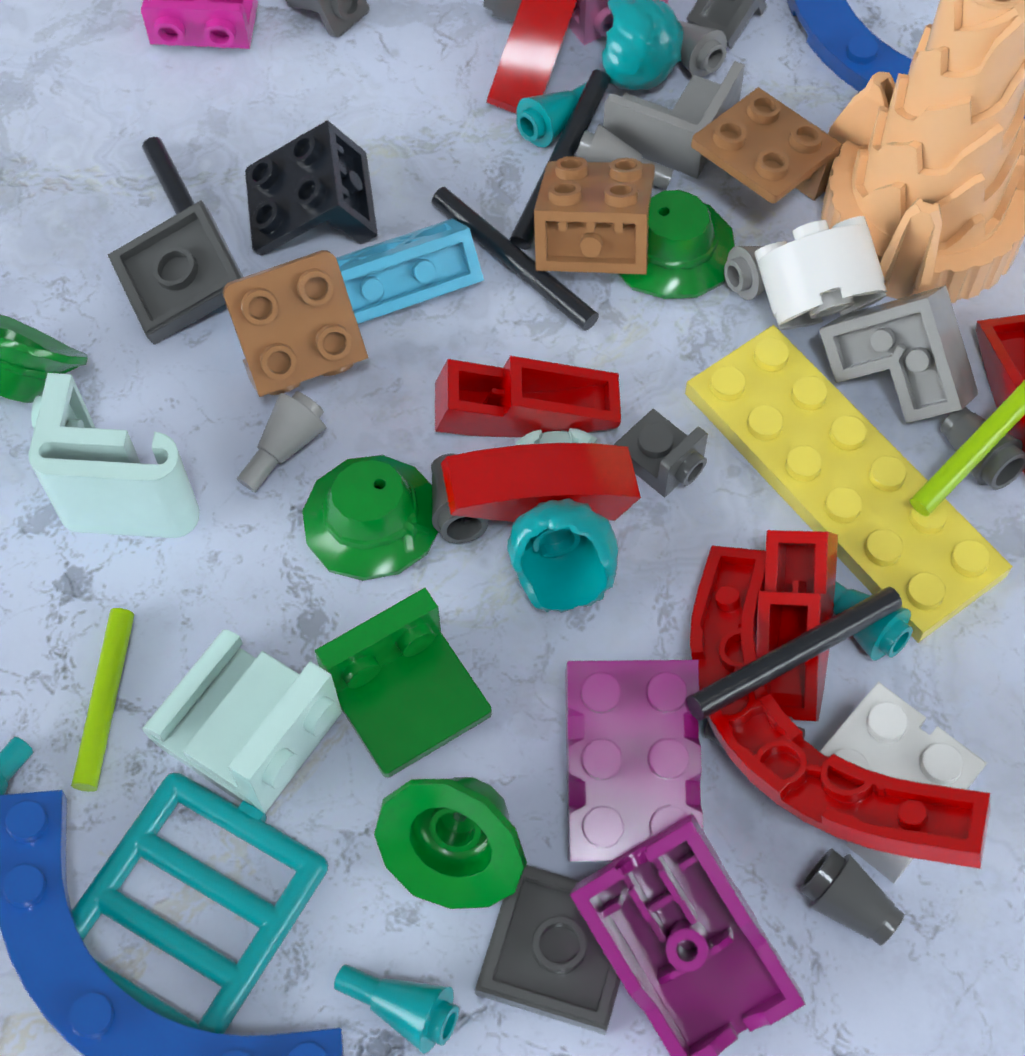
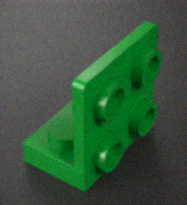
[314,588,492,778]

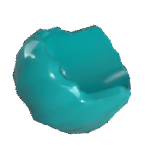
[602,0,684,91]
[507,498,618,613]

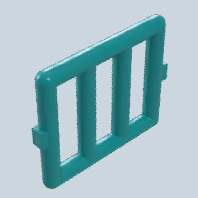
[72,772,328,1034]

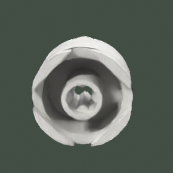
[754,216,887,330]

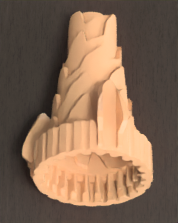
[821,0,1025,303]

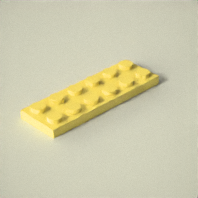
[685,325,1013,643]

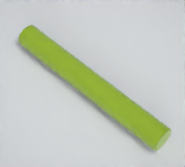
[910,380,1025,516]
[71,608,134,792]

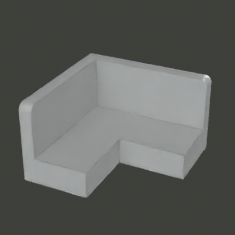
[603,61,745,179]
[819,285,978,423]

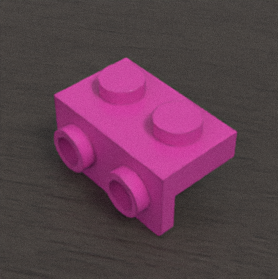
[141,0,258,49]

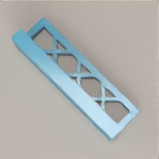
[336,219,484,324]

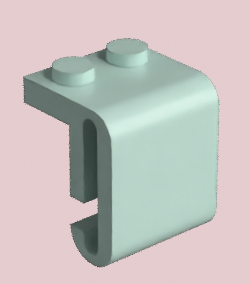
[29,373,200,538]
[142,629,342,814]

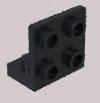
[245,120,378,256]

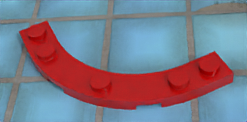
[690,545,990,869]

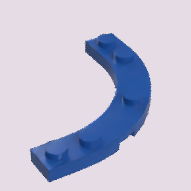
[787,0,1025,118]
[0,790,344,1056]

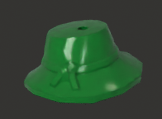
[617,190,735,299]
[0,314,88,403]
[302,455,439,581]
[374,777,527,909]

